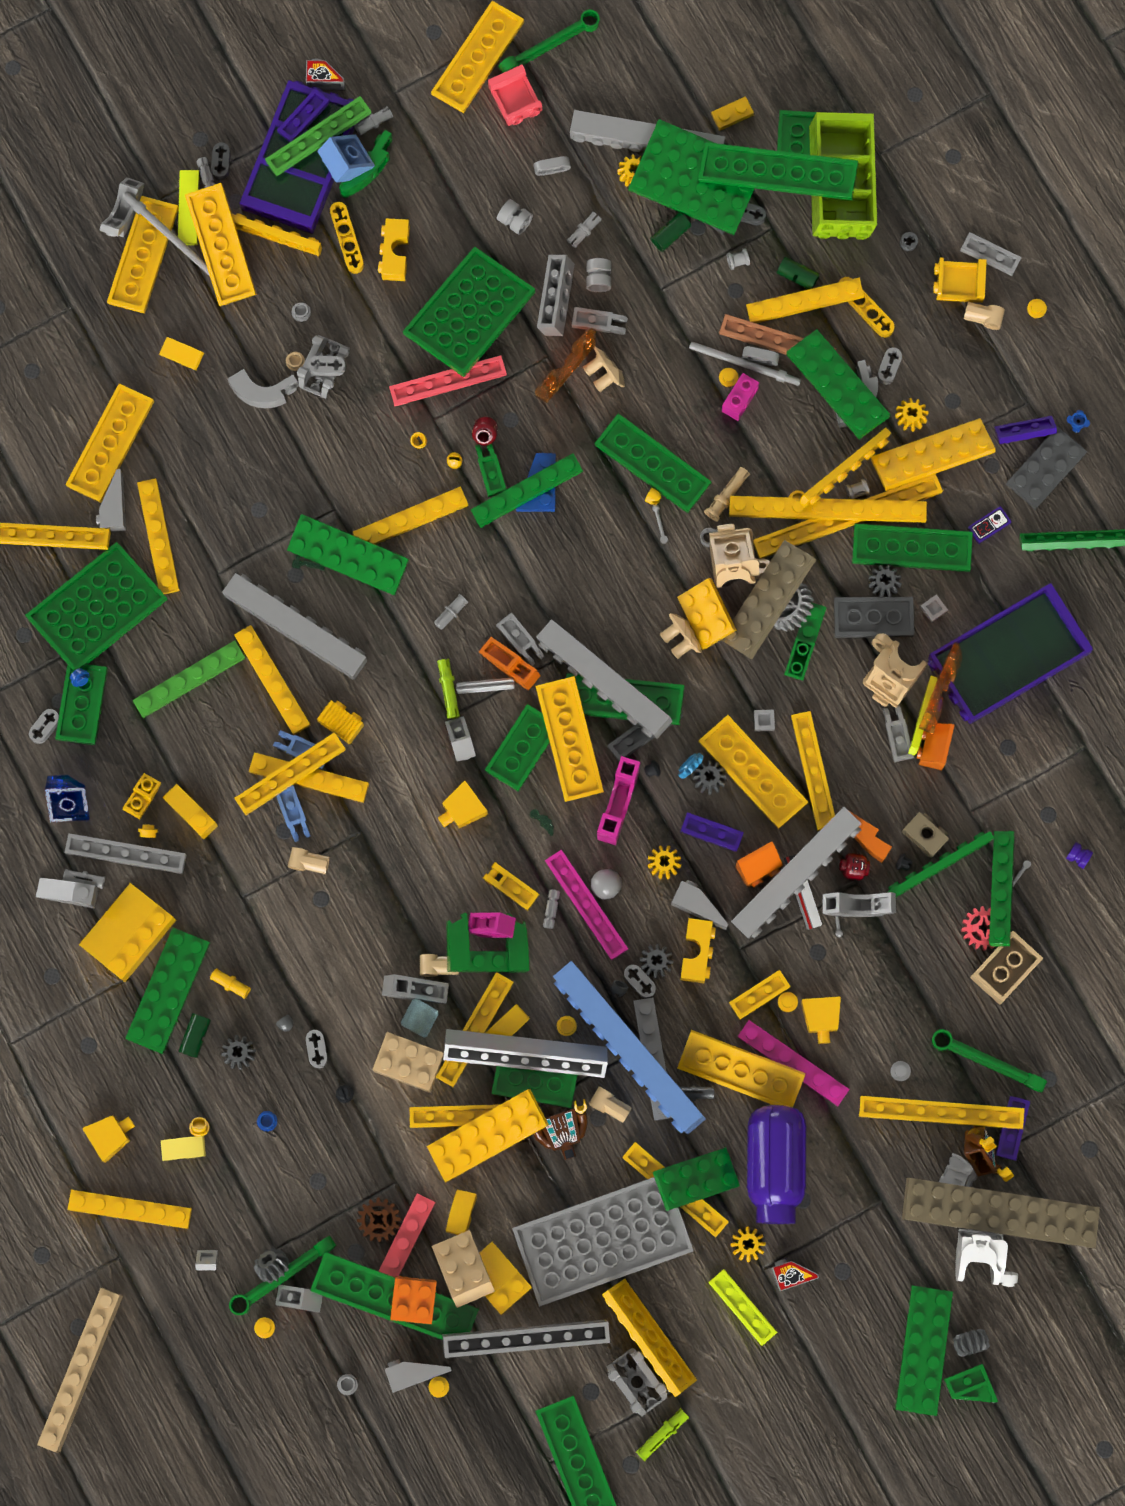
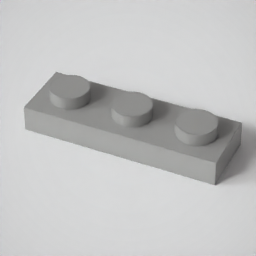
[960,232,1022,276]

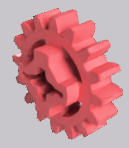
[961,906,995,951]

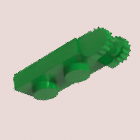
[475,443,507,497]

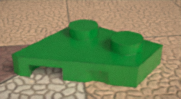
[944,1364,998,1403]

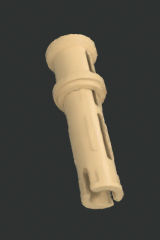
[704,467,750,522]

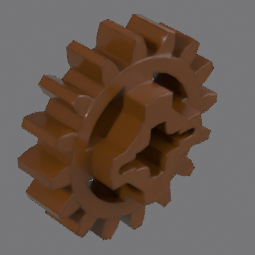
[357,1198,401,1243]

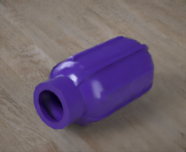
[747,1105,806,1224]

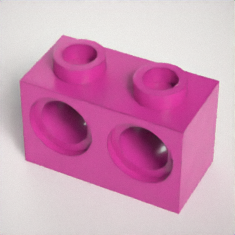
[722,373,759,421]
[468,912,516,938]

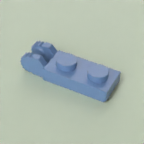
[273,730,325,770]
[276,785,311,842]

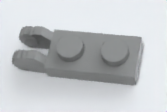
[572,307,628,335]
[496,613,545,666]
[883,705,914,762]

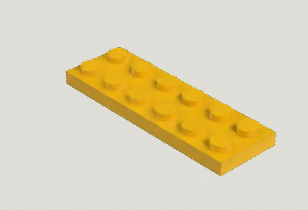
[431,1,524,113]
[185,183,257,306]
[107,196,179,314]
[65,384,154,503]
[871,418,995,491]
[535,676,604,802]
[698,715,808,829]
[677,1030,806,1108]
[427,1089,549,1183]
[602,1279,697,1397]

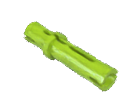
[437,659,460,719]
[636,1408,689,1461]

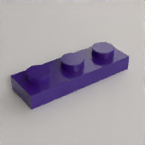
[277,89,330,142]
[994,416,1057,444]
[681,812,744,852]
[995,1096,1030,1161]

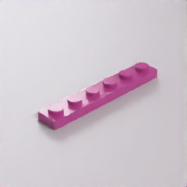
[545,849,628,961]
[738,1020,850,1107]

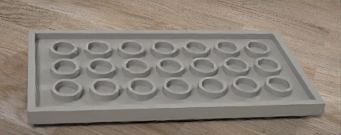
[512,1177,694,1307]

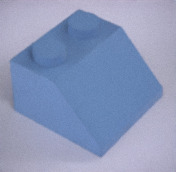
[317,134,375,182]

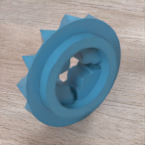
[678,753,704,778]

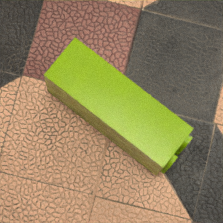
[809,112,877,240]

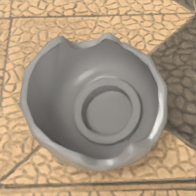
[591,869,622,900]

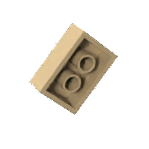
[970,931,1043,1005]
[372,1032,444,1093]
[432,1230,495,1308]

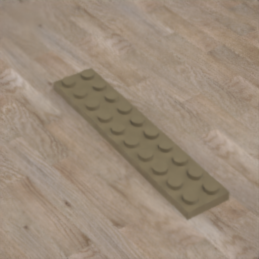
[902,1178,1100,1248]

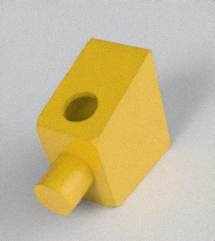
[438,781,488,828]
[801,997,841,1044]
[82,1115,135,1163]

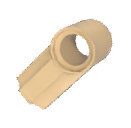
[964,302,1005,330]
[288,847,330,874]
[420,954,459,977]
[589,1087,632,1123]

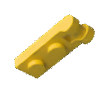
[483,862,539,911]

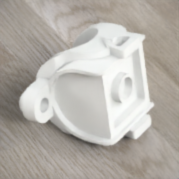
[955,1228,1018,1287]

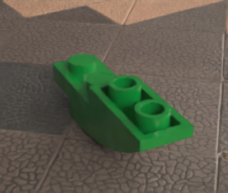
[339,130,393,198]
[784,602,827,681]

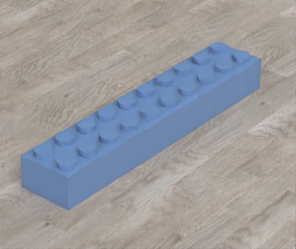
[553,961,706,1135]

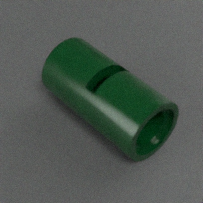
[650,212,691,252]
[777,256,820,289]
[178,1013,211,1058]

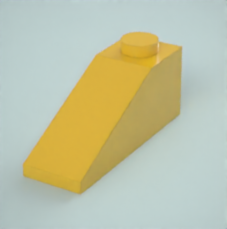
[162,784,218,840]

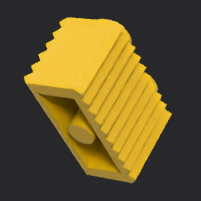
[317,700,364,744]

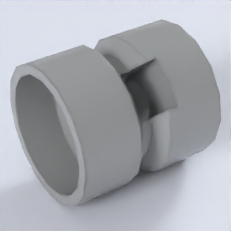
[497,199,533,235]
[586,258,611,292]

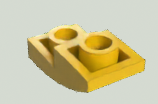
[159,337,204,370]
[123,773,161,820]
[485,1004,530,1036]
[446,1189,477,1235]

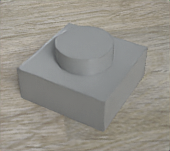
[920,594,948,623]
[754,710,775,731]
[195,1250,218,1270]

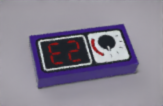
[967,506,1011,544]

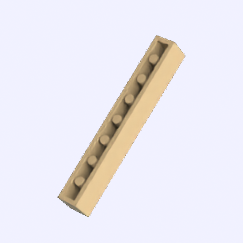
[37,1288,123,1453]

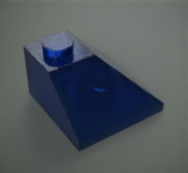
[45,775,90,822]

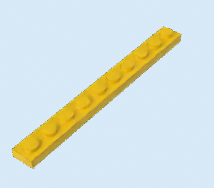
[753,474,943,559]
[729,496,927,523]

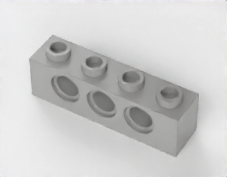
[537,255,575,336]

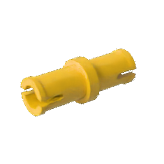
[210,968,251,999]

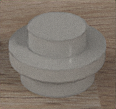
[291,302,311,322]
[890,1061,911,1081]
[337,1374,358,1395]

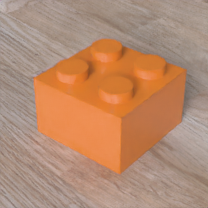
[390,1276,436,1324]

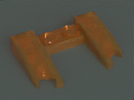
[535,328,596,403]
[919,642,962,734]

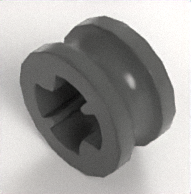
[900,232,918,251]

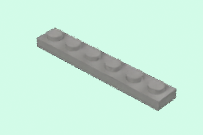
[64,833,187,874]
[633,998,672,1121]

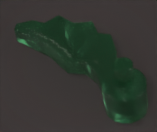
[292,555,325,571]
[529,809,554,836]

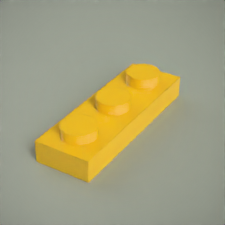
[729,970,791,1020]

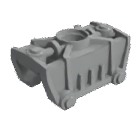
[297,335,350,399]
[939,1153,978,1187]
[606,1348,668,1416]

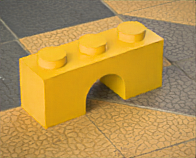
[378,218,410,281]
[680,918,716,983]

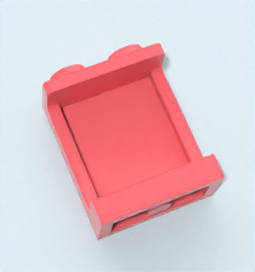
[488,65,542,126]

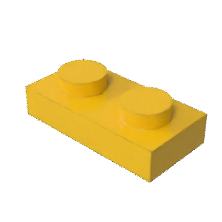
[711,96,754,131]

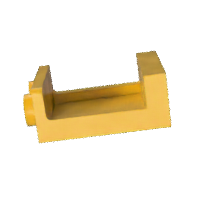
[933,257,987,303]

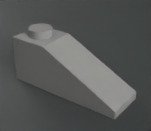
[96,469,126,532]
[36,878,99,909]
[671,880,728,930]
[382,974,449,1004]
[385,1359,452,1393]

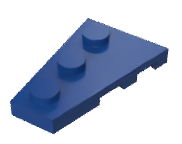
[516,453,556,512]

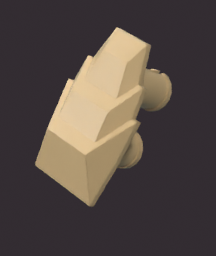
[583,347,625,392]
[660,613,702,659]

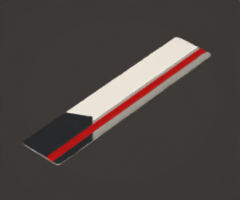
[784,854,822,930]

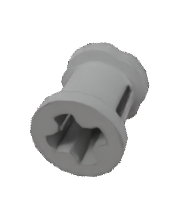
[726,248,750,270]
[845,479,870,499]

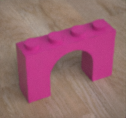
[597,756,640,845]

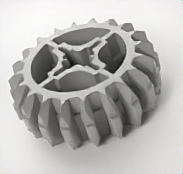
[774,583,814,631]

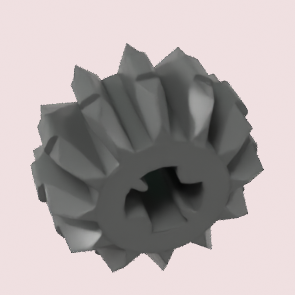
[868,565,902,597]
[693,760,727,795]
[639,944,674,978]
[221,1035,256,1070]
[253,1247,290,1283]
[953,1329,990,1356]

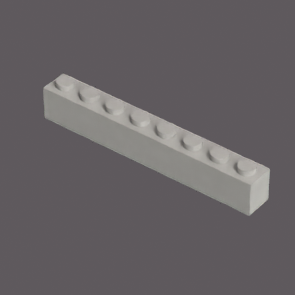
[570,110,725,152]
[222,573,367,680]
[536,619,673,739]
[731,807,862,939]
[443,1029,608,1078]
[442,1320,610,1358]

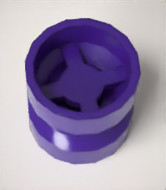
[1066,842,1093,869]

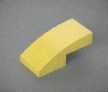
[161,1136,206,1161]

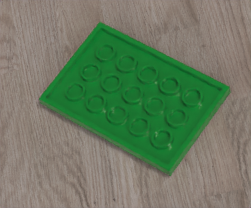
[628,119,755,235]
[403,247,536,377]
[25,542,167,671]

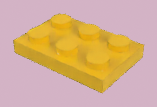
[677,578,737,649]

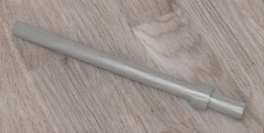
[123,192,210,276]
[689,342,801,386]

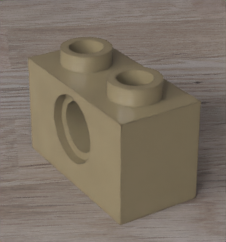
[902,812,949,859]

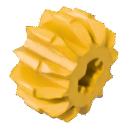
[617,154,642,187]
[895,398,928,432]
[648,845,681,879]
[731,1227,766,1262]

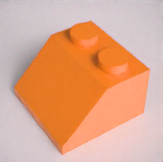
[916,723,955,771]
[736,841,783,888]

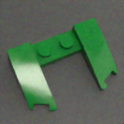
[446,913,530,973]

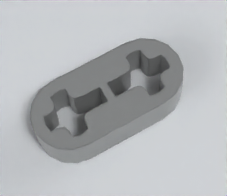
[533,156,571,176]
[742,346,780,366]
[877,348,902,385]
[308,356,346,376]
[29,709,59,744]
[624,965,656,999]
[306,1030,328,1068]

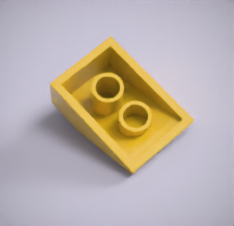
[479,1242,532,1315]

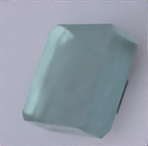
[401,999,438,1038]

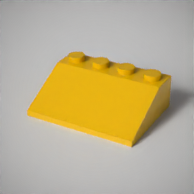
[79,883,177,982]

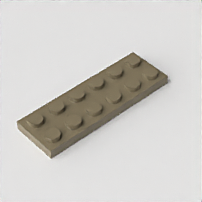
[721,540,816,659]

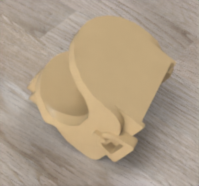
[709,524,770,588]
[863,633,928,708]

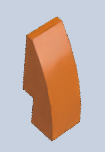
[479,637,541,691]
[848,810,892,863]

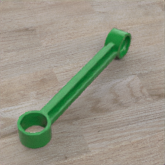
[498,9,600,73]
[932,1029,1047,1093]
[229,1236,337,1315]

